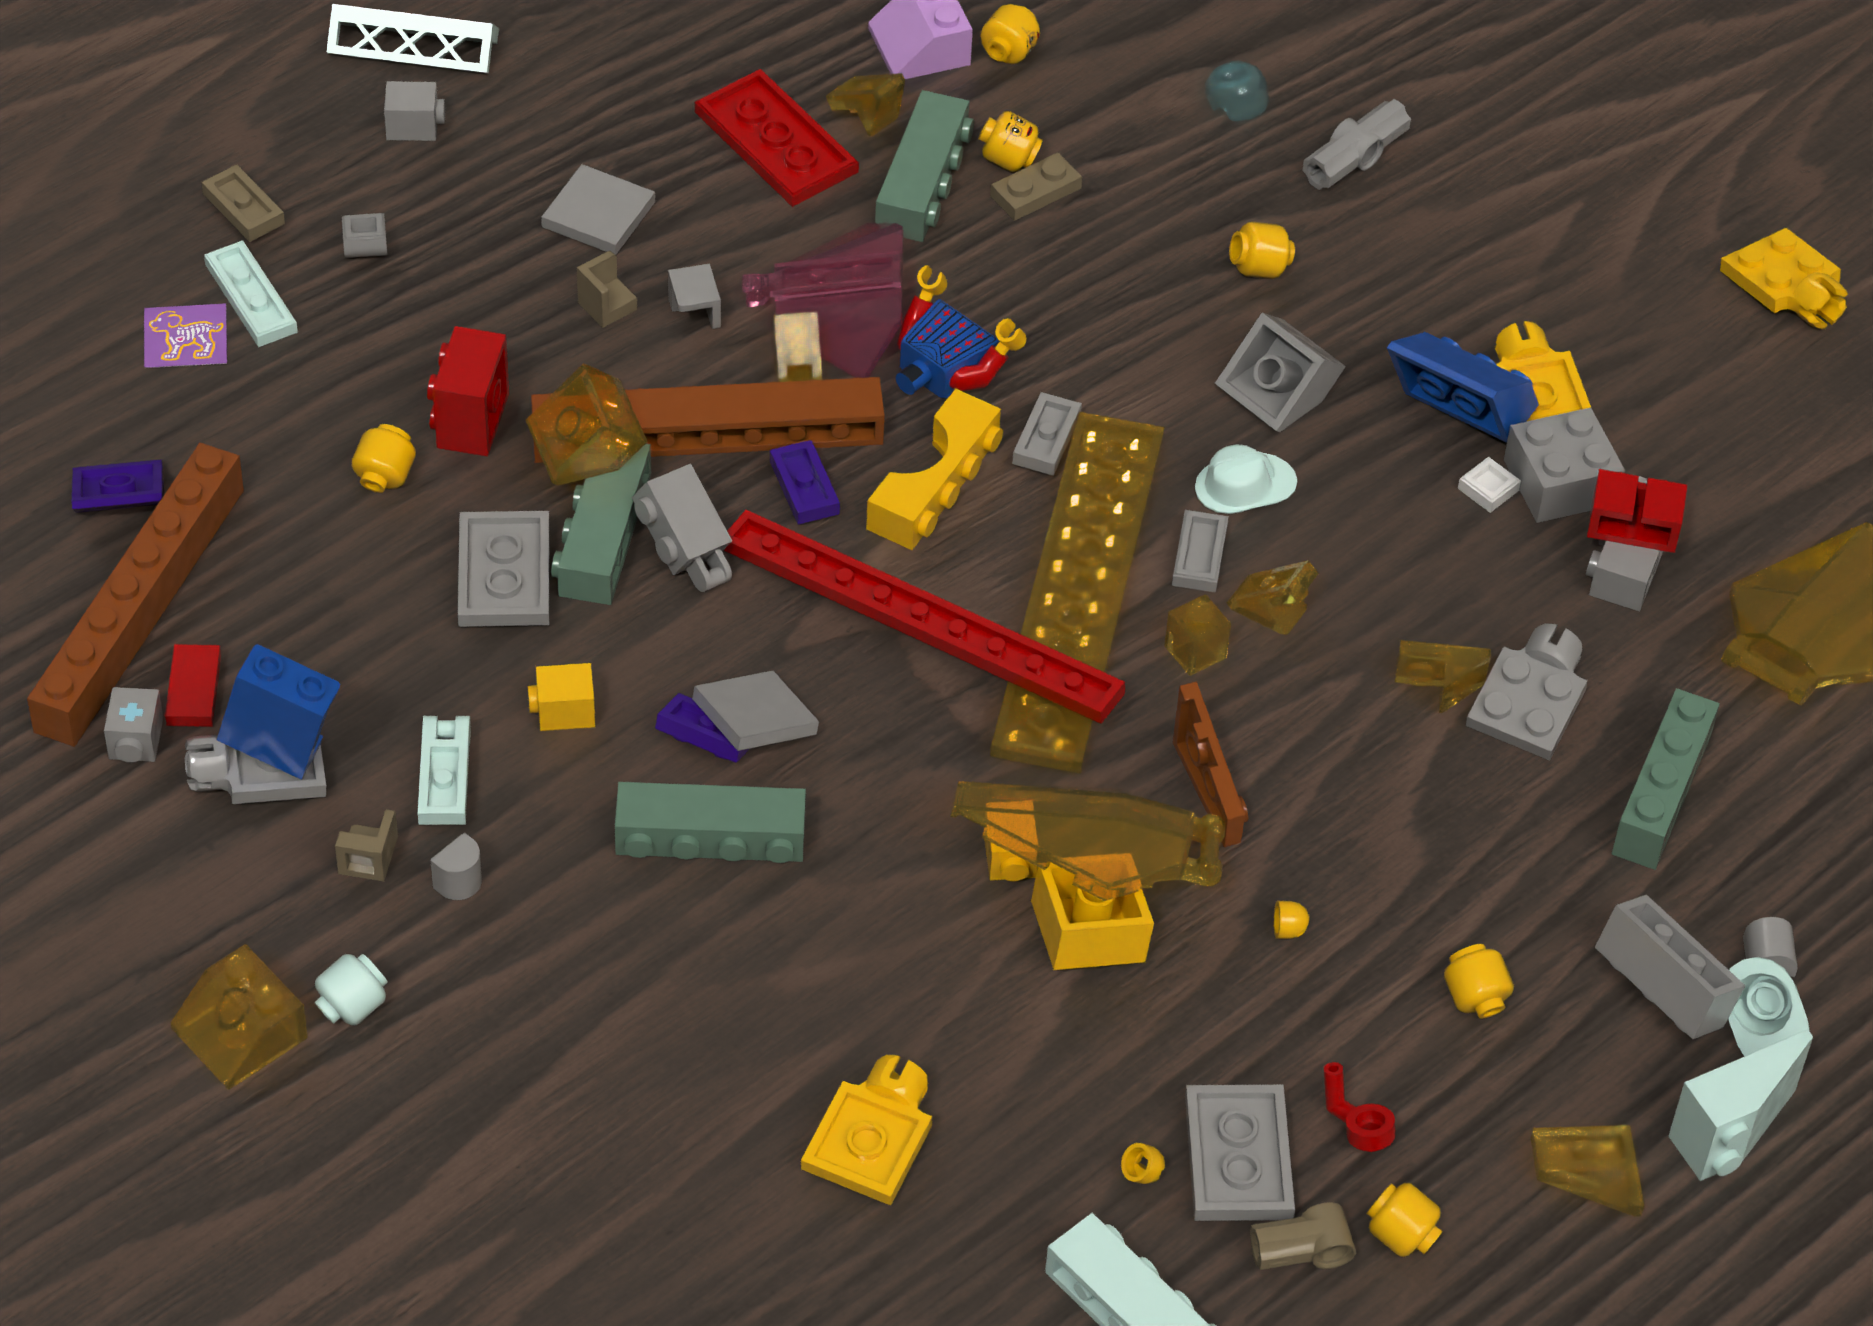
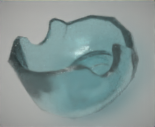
[1205,60,1269,121]

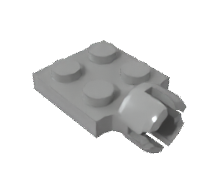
[1466,623,1588,760]
[185,735,327,804]

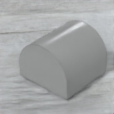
[342,213,387,258]
[431,833,482,900]
[1743,917,1798,977]

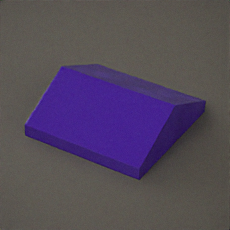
[71,459,165,513]

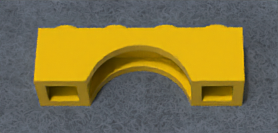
[866,388,1003,550]

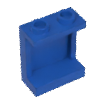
[217,645,340,780]

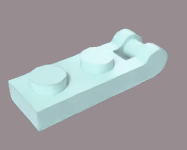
[418,716,471,825]

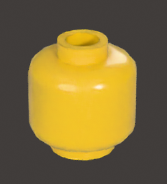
[1229,222,1295,279]
[352,424,416,493]
[1444,944,1514,1019]
[1366,1183,1443,1257]

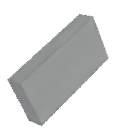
[1172,510,1229,592]

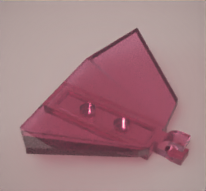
[742,223,904,378]

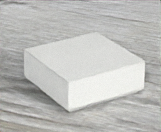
[1458,457,1521,513]

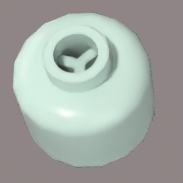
[314,954,388,1025]

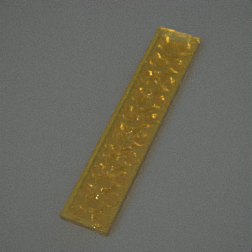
[990,412,1164,774]

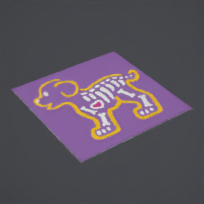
[144,304,227,368]

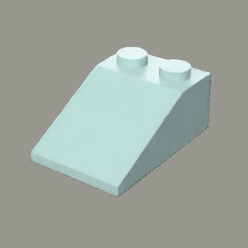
[1668,1029,1813,1181]

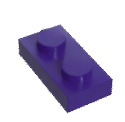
[770,440,840,524]
[655,693,749,763]

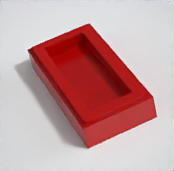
[165,644,221,727]

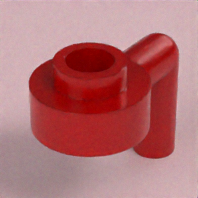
[1324,1062,1396,1152]

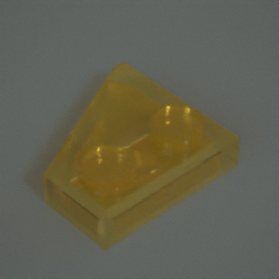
[1530,1125,1644,1216]

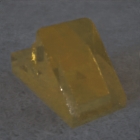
[825,73,905,136]
[773,311,822,382]
[1227,560,1319,635]
[1395,640,1491,713]

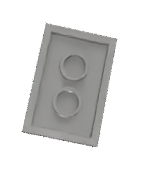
[458,511,550,627]
[1185,1085,1295,1221]

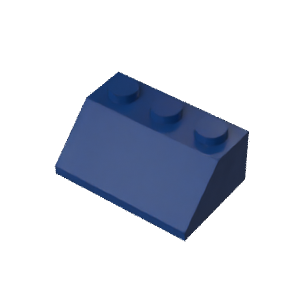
[1387,332,1539,443]

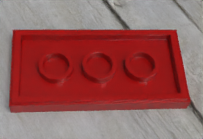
[695,69,859,207]

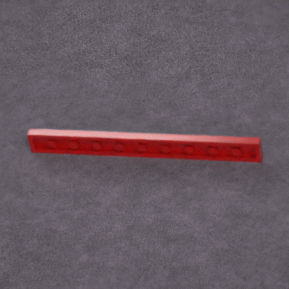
[724,510,1125,724]

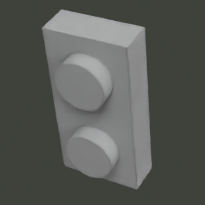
[1012,392,1082,476]

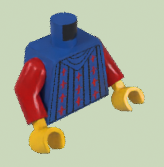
[895,265,1026,399]

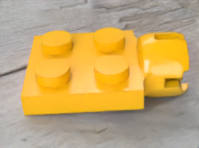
[1720,228,1848,329]
[1495,321,1591,421]
[801,1055,932,1206]

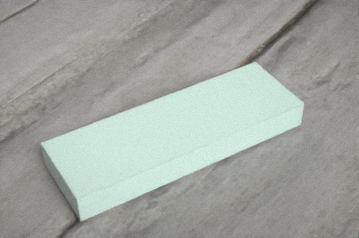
[204,240,298,347]

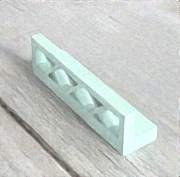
[326,4,499,74]

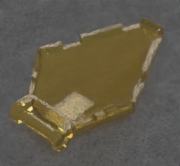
[1721,522,1873,706]
[950,781,1226,901]

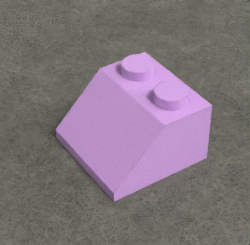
[868,0,973,82]

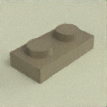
[990,152,1082,221]
[202,164,285,242]

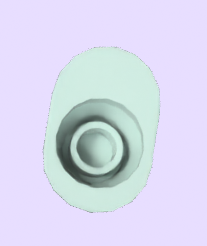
[1195,444,1298,514]
[1728,957,1810,1056]

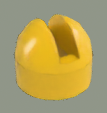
[1274,901,1310,939]
[1121,1143,1165,1184]

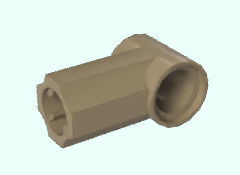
[1250,1202,1356,1270]

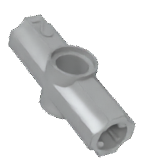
[1303,99,1411,190]

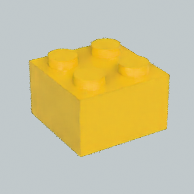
[1031,854,1154,970]

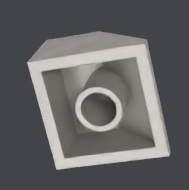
[1215,312,1346,432]

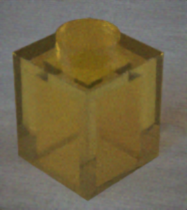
[1164,594,1231,676]

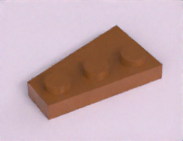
[1173,681,1248,847]

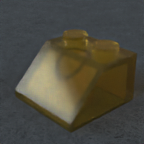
[526,363,648,486]
[171,944,308,1090]

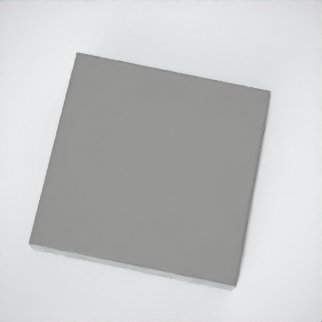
[541,164,655,255]
[692,670,819,751]

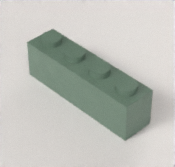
[875,90,974,242]
[551,436,651,605]
[1612,688,1720,870]
[615,782,806,863]

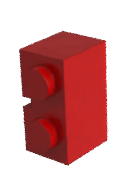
[1587,469,1688,553]

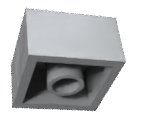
[1504,407,1625,523]

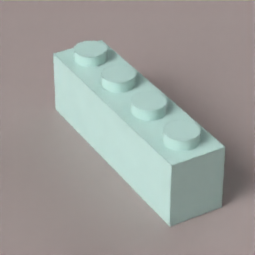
[1045,1213,1217,1326]

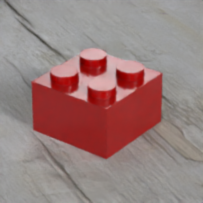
[427,326,509,457]

